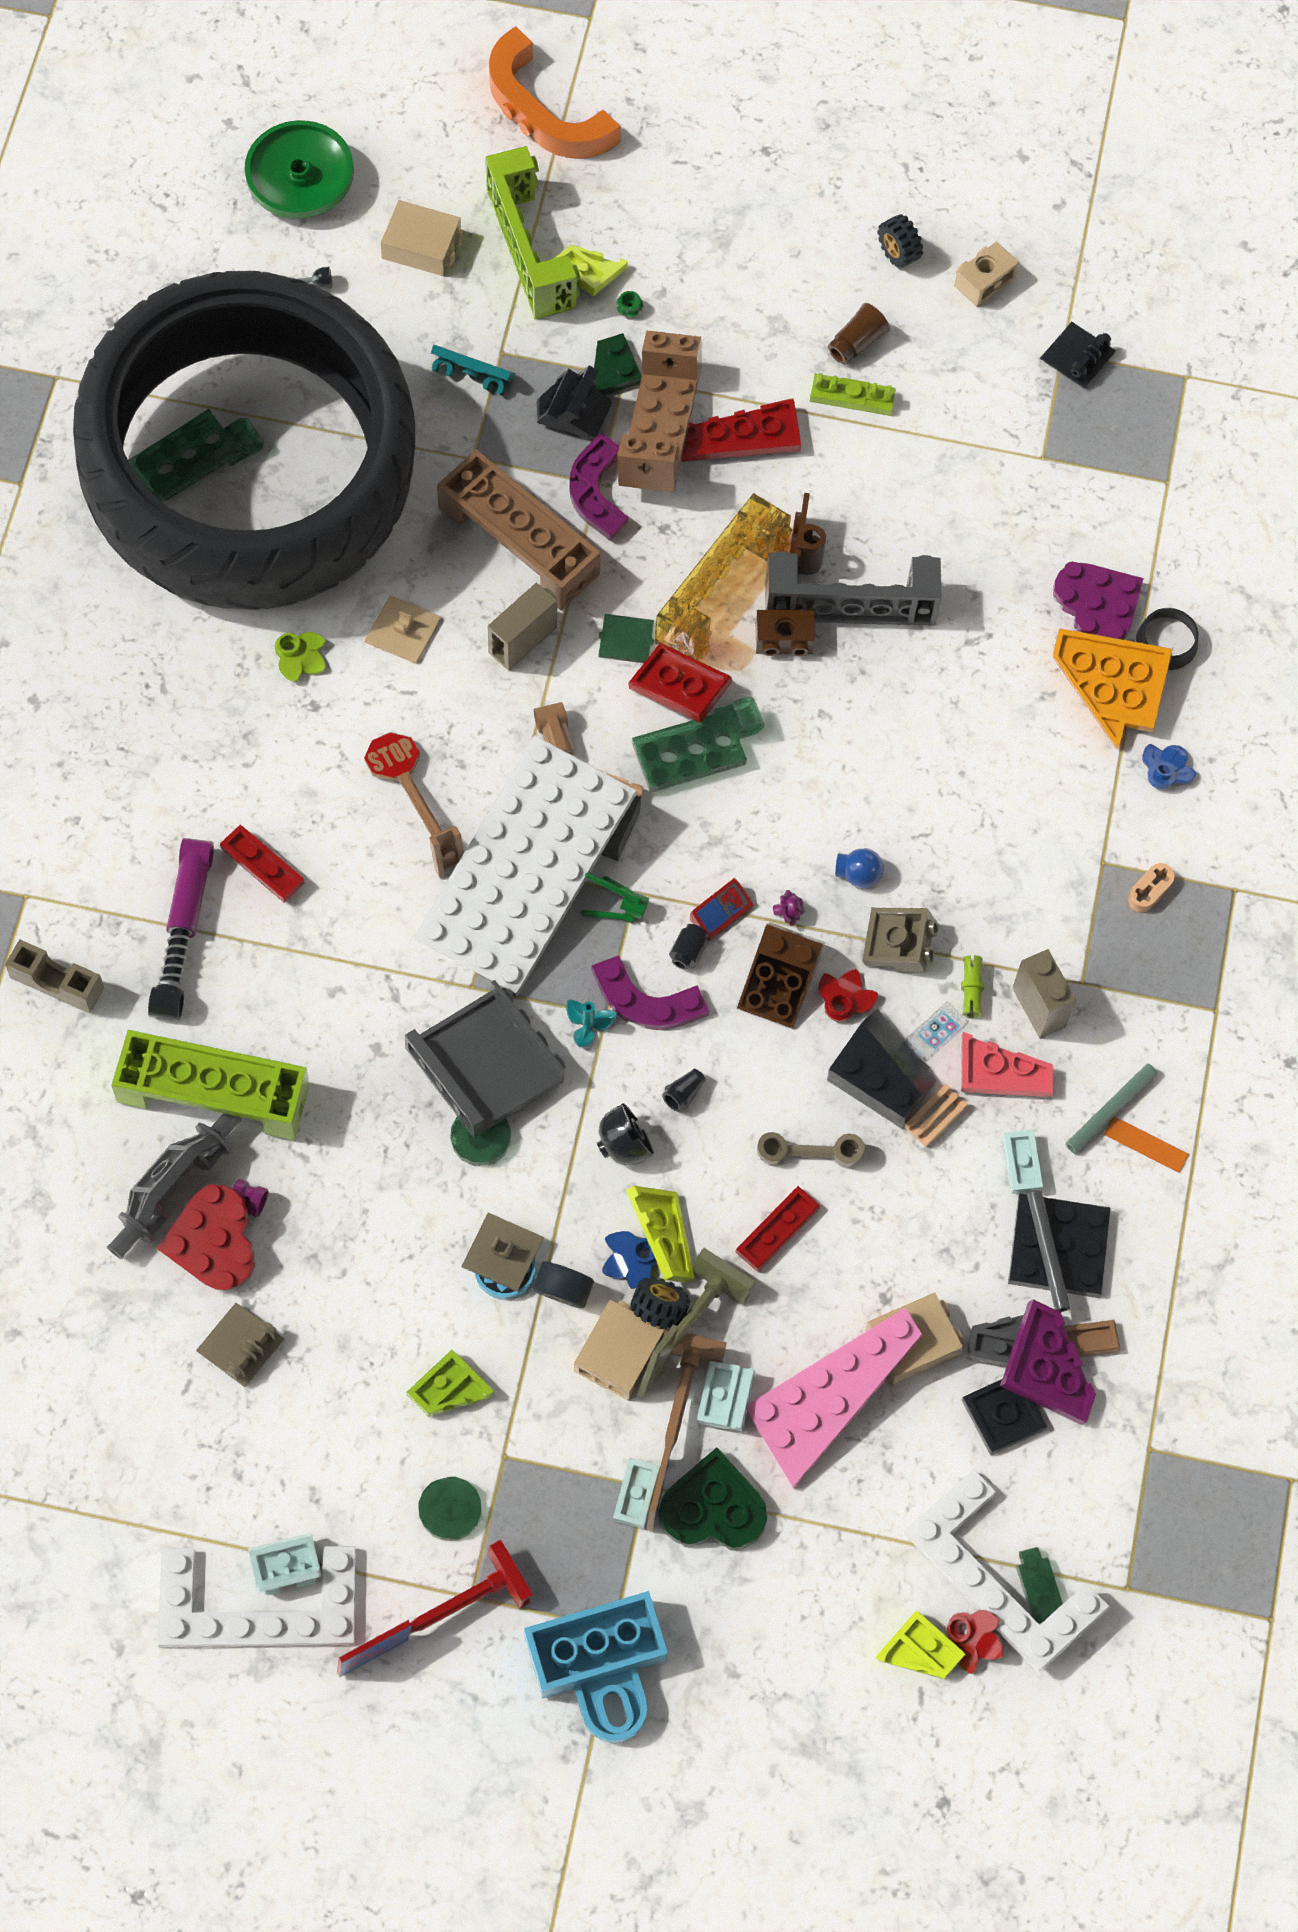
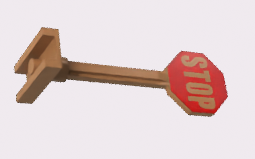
[364,732,464,879]

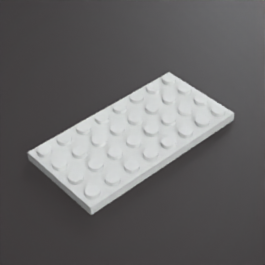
[414,735,637,996]

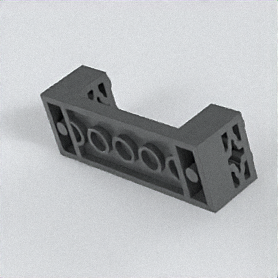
[765,551,942,626]

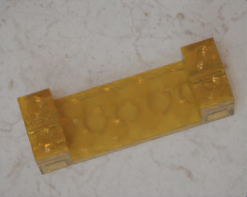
[655,493,792,660]

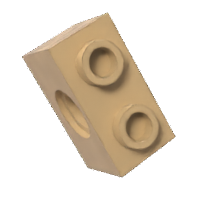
[954,241,1019,307]

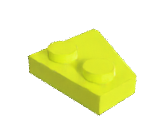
[554,245,628,296]
[875,1610,966,1679]

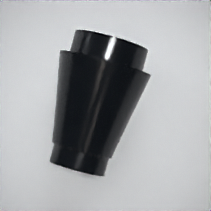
[662,1068,706,1112]

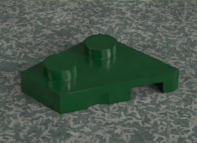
[594,333,642,395]

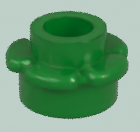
[617,291,643,317]

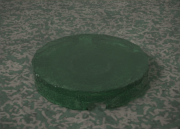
[450,1117,511,1166]
[418,1476,482,1541]

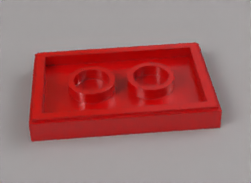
[628,643,732,723]

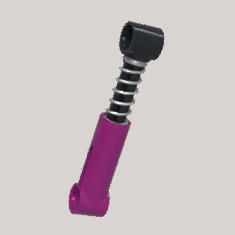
[148,838,214,1020]

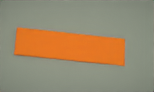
[1103,1116,1189,1173]

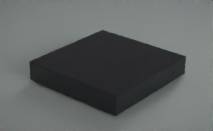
[962,1379,1047,1455]

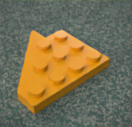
[1053,628,1172,749]

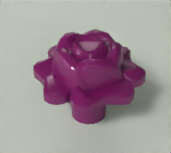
[773,890,805,926]

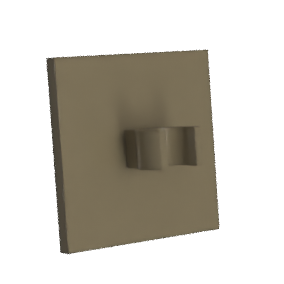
[461,1213,544,1292]

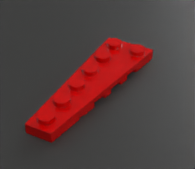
[681,398,801,462]

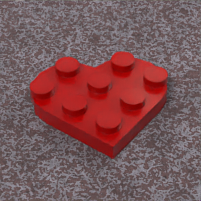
[157,1184,256,1290]

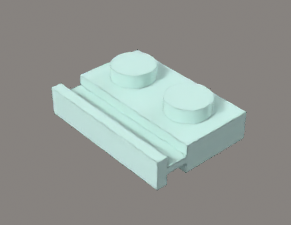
[697,1361,756,1432]

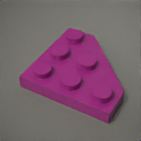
[1000,1299,1096,1425]

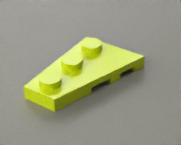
[626,1186,695,1283]

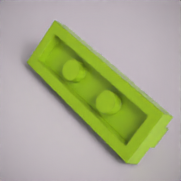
[809,373,896,416]

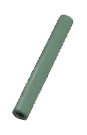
[1065,1063,1158,1154]

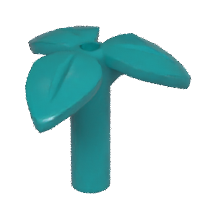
[566,999,618,1048]

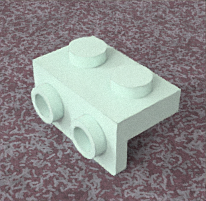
[248,1533,321,1595]

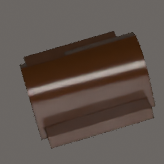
[790,492,826,578]

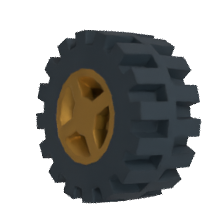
[877,214,923,268]
[630,1277,691,1329]

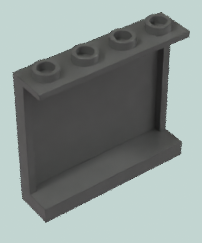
[405,980,566,1138]

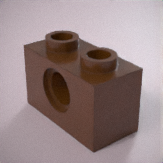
[755,610,815,657]

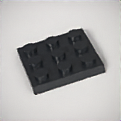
[1008,1193,1111,1298]

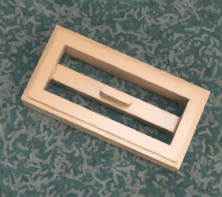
[904,1084,968,1148]

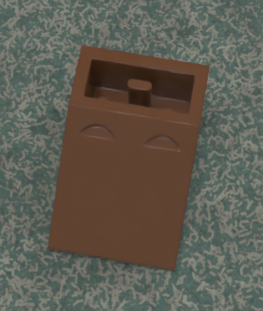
[737,922,826,1028]

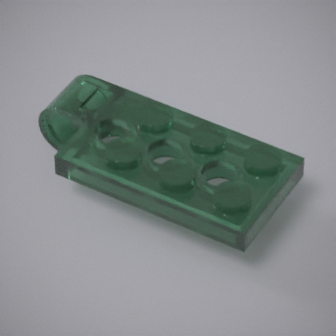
[128,409,265,503]
[632,697,765,793]

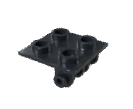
[1040,321,1116,388]

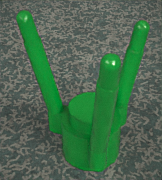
[581,872,649,923]

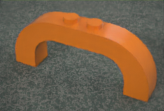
[489,26,621,159]

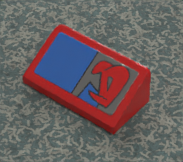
[690,878,754,941]

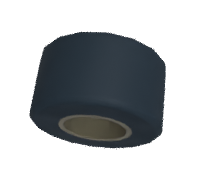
[533,1261,594,1309]

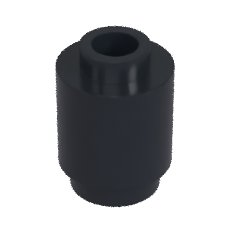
[669,924,708,970]

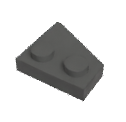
[966,1315,1024,1367]

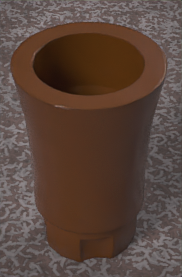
[827,303,890,365]

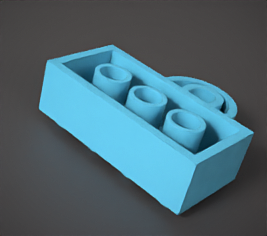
[524,1591,668,1743]

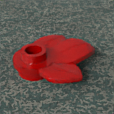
[818,969,878,1022]
[947,1610,1003,1674]

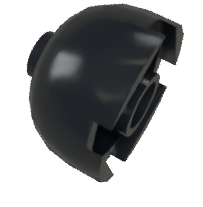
[597,1103,654,1165]

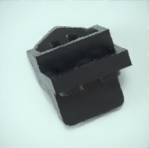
[536,365,612,439]

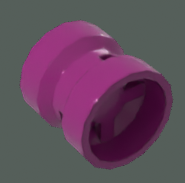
[233,1178,269,1217]

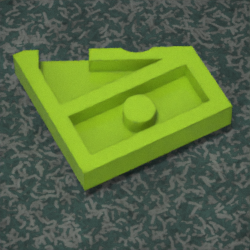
[406,1349,494,1417]

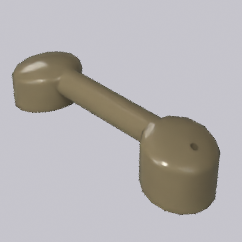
[757,1132,865,1167]

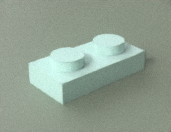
[1002,1130,1043,1194]
[613,1457,660,1529]

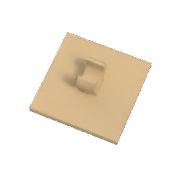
[365,595,441,664]

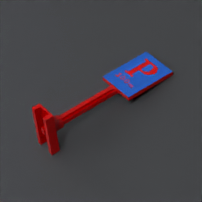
[337,1540,533,1677]

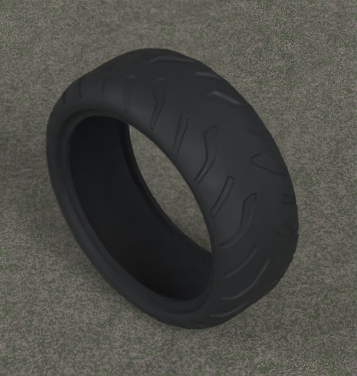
[73,271,416,610]

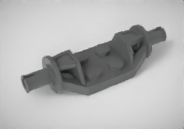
[107,1113,242,1259]

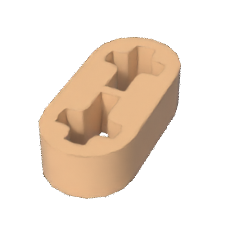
[1128,863,1175,913]

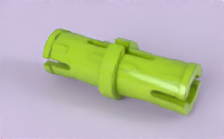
[961,955,984,1018]

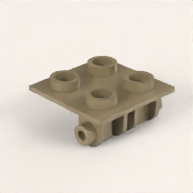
[196,1303,285,1387]

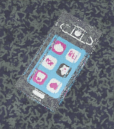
[905,1001,969,1062]

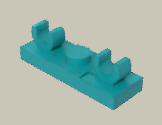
[430,344,516,395]

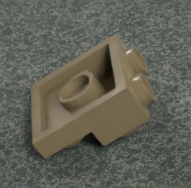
[862,907,938,972]

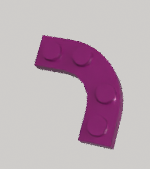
[569,432,629,541]
[591,955,709,1030]

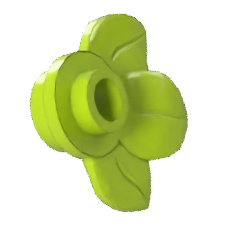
[275,632,326,682]

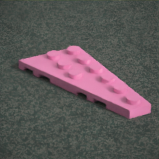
[747,1308,923,1489]

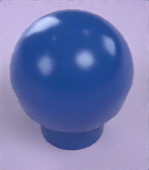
[835,848,884,889]

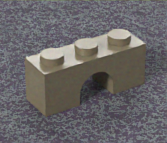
[5,939,104,1013]

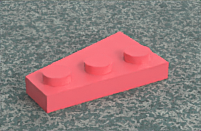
[961,1032,1053,1097]

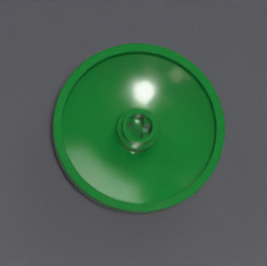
[244,120,354,219]

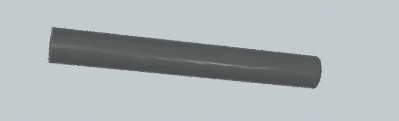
[1027,1191,1070,1312]

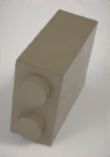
[487,582,557,671]
[1012,949,1076,1038]

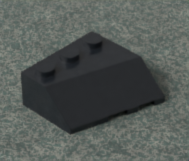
[827,1009,936,1129]

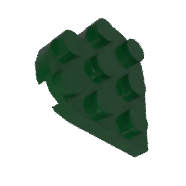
[658,1447,767,1551]

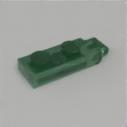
[1016,1547,1063,1625]

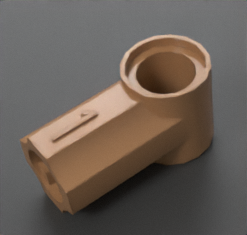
[533,702,574,756]

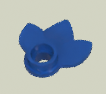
[1142,744,1197,789]
[602,1231,657,1289]

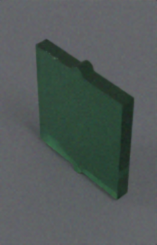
[598,614,654,663]

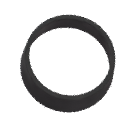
[1136,608,1199,670]

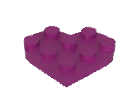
[1053,561,1144,640]

